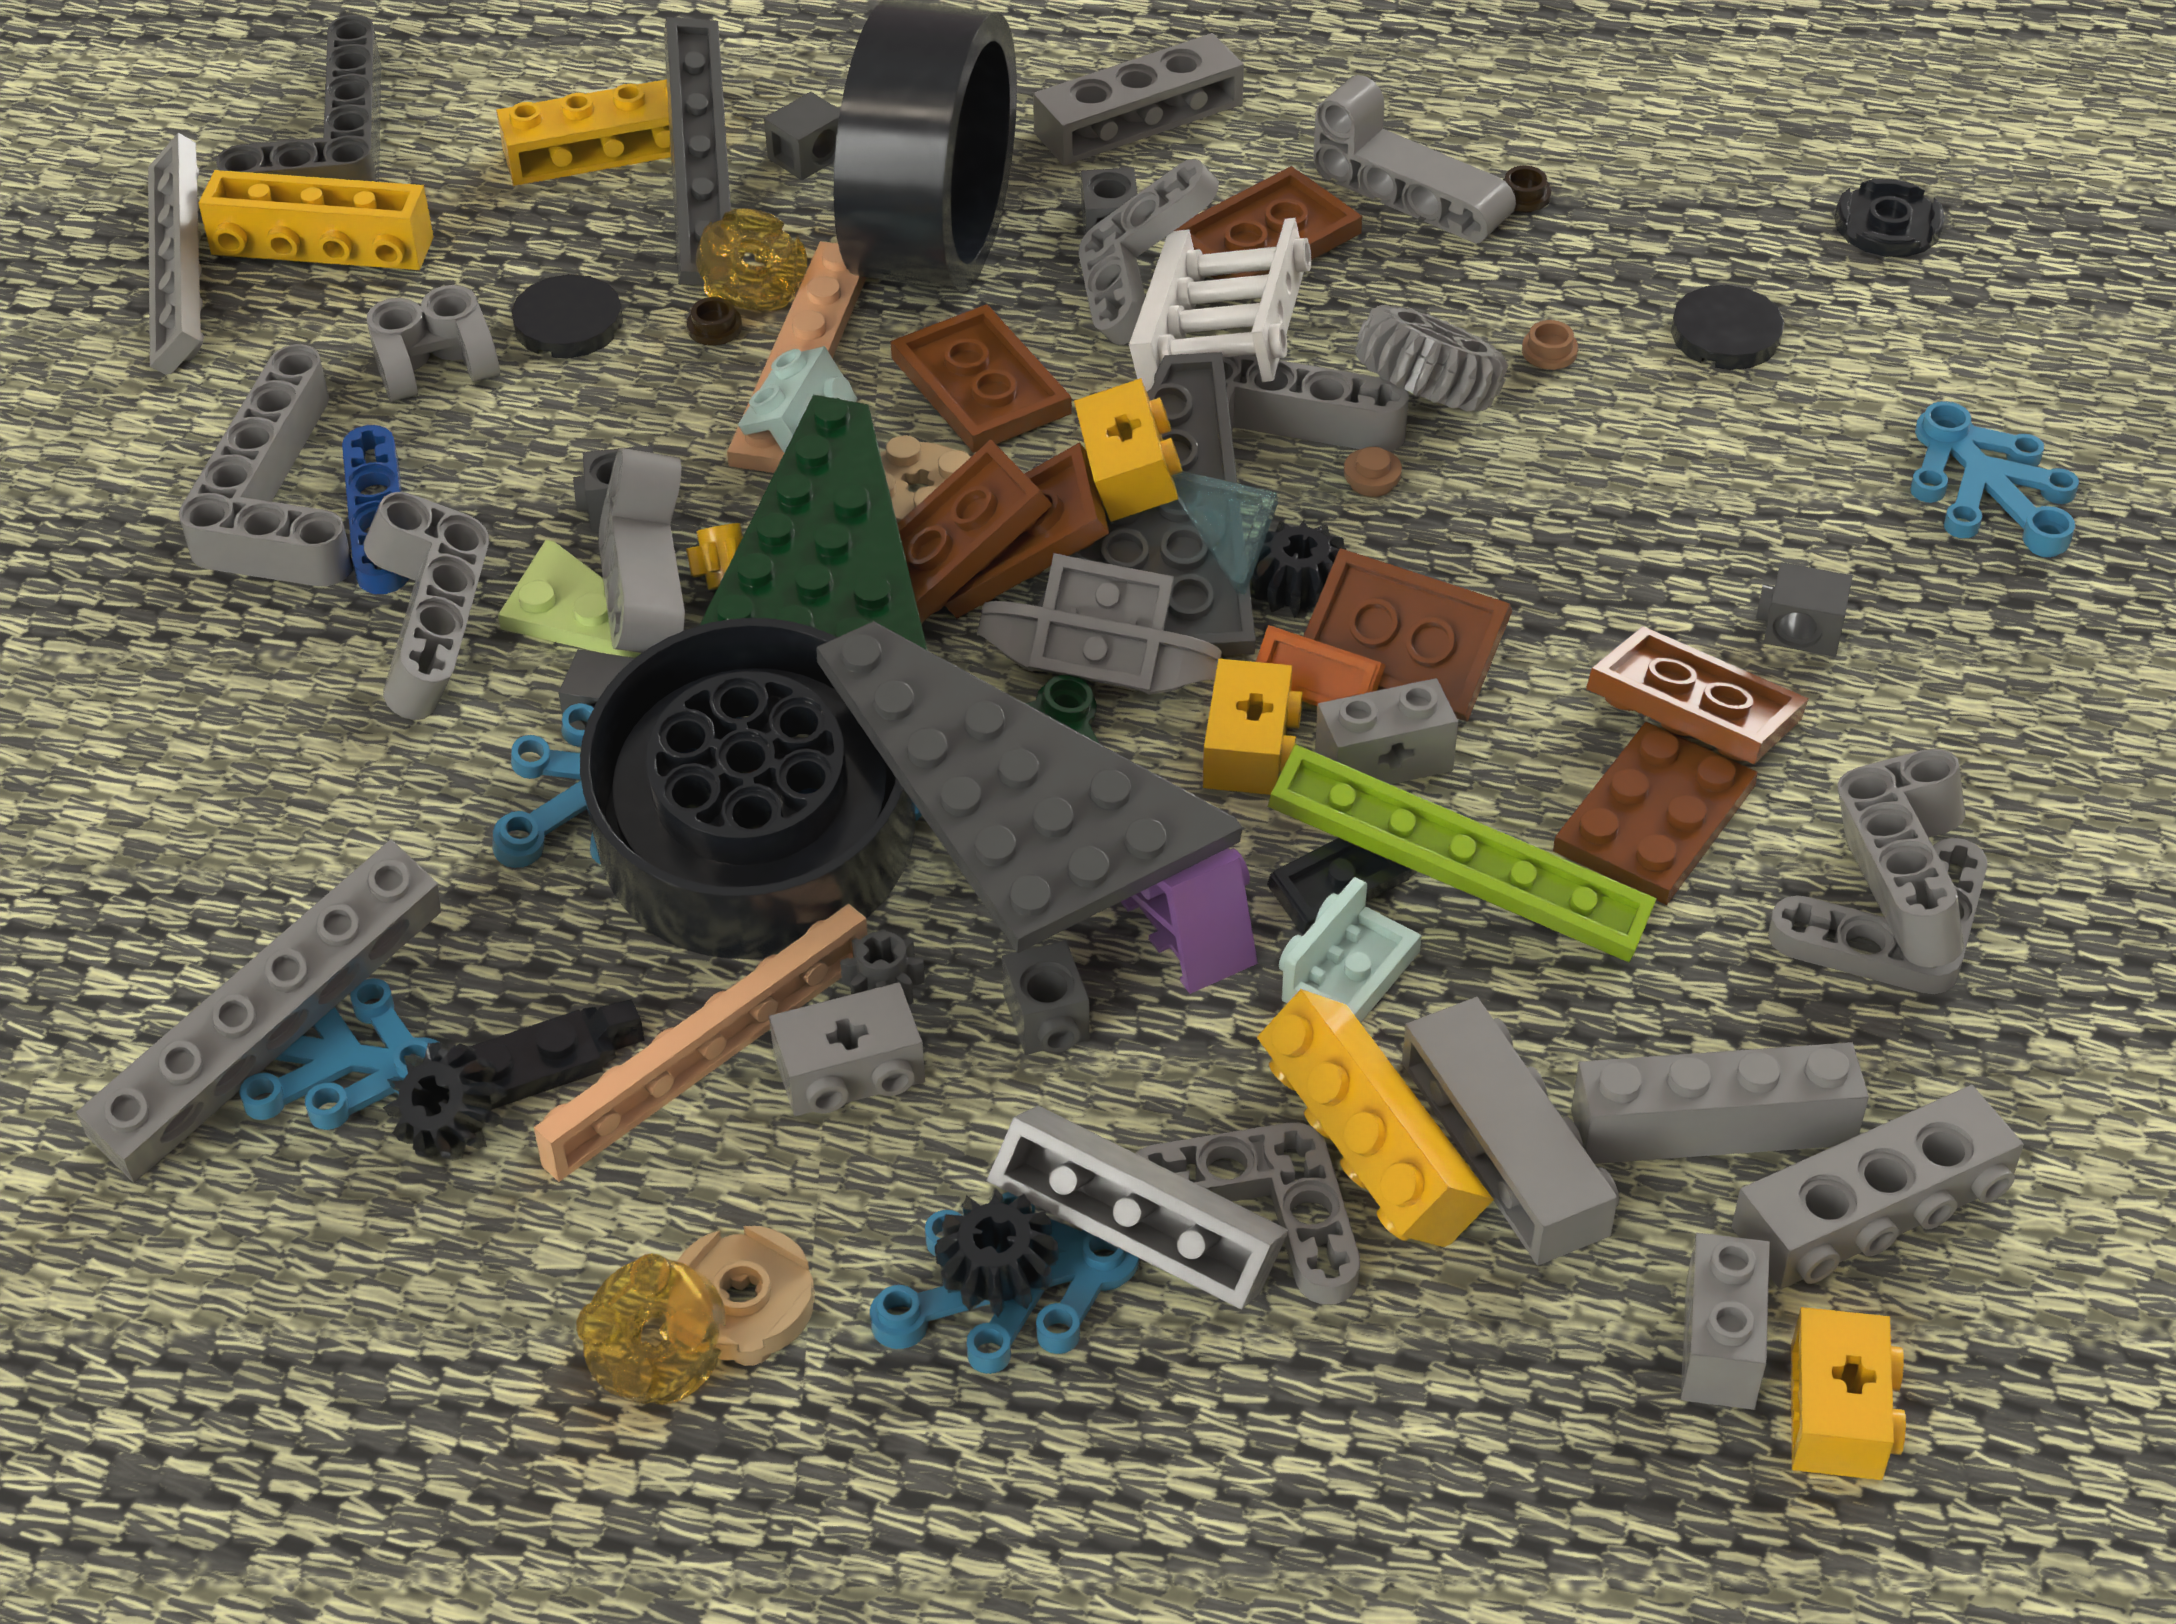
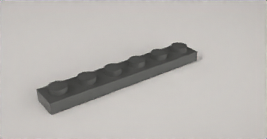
[664,17,735,287]

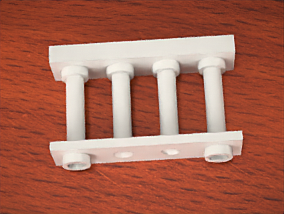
[1129,218,1311,391]

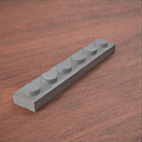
[148,133,204,375]

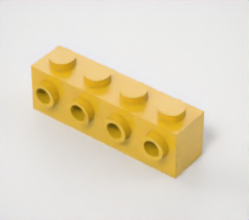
[496,79,671,186]
[198,170,434,270]
[1257,989,1494,1247]

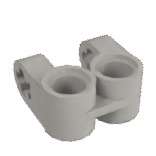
[367,285,500,402]

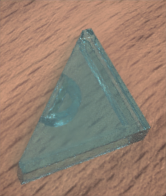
[1172,471,1278,595]

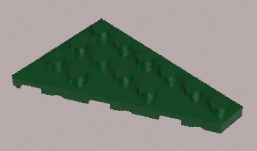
[699,394,927,650]

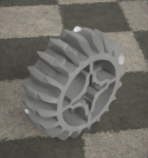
[1355,304,1509,412]

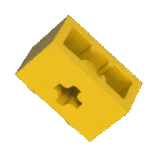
[1074,378,1183,522]
[1203,658,1303,795]
[1791,1307,1906,1480]

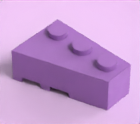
[1121,848,1258,994]

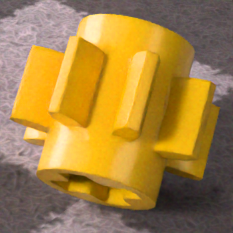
[686,523,743,590]

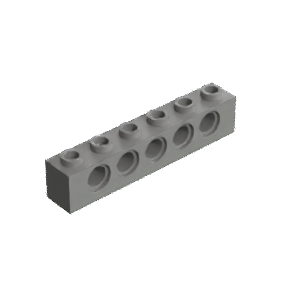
[76,839,441,1183]

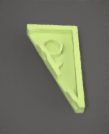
[498,540,641,658]

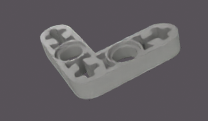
[1079,159,1219,345]
[1768,838,1987,994]
[1135,1122,1360,1305]

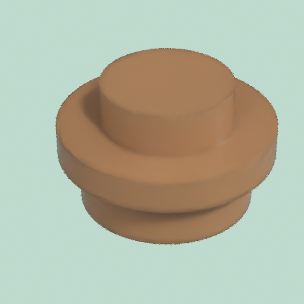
[1522,320,1578,370]
[1344,447,1402,497]

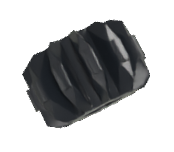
[1248,519,1346,618]
[383,1042,507,1161]
[935,1187,1059,1317]

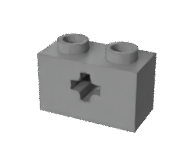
[1315,678,1458,785]
[769,982,925,1117]
[1681,1232,1770,1410]

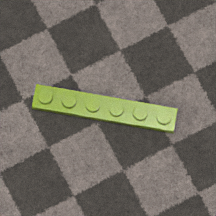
[1267,744,1657,963]

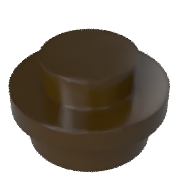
[1503,166,1552,212]
[686,297,742,346]

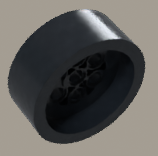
[833,0,1017,291]
[580,618,916,959]

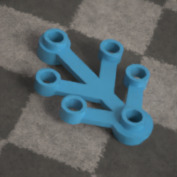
[1910,401,2079,557]
[492,703,697,868]
[239,978,440,1130]
[870,1192,1139,1374]

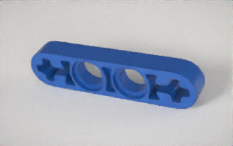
[342,425,409,594]

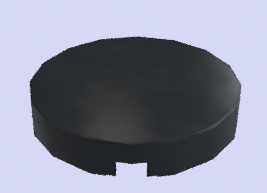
[1834,179,1945,257]
[511,274,623,359]
[1671,285,1784,370]

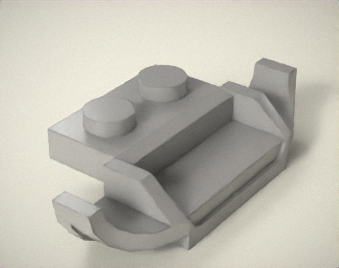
[977,553,1222,695]

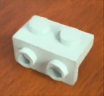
[738,346,858,453]
[1279,877,1422,1023]

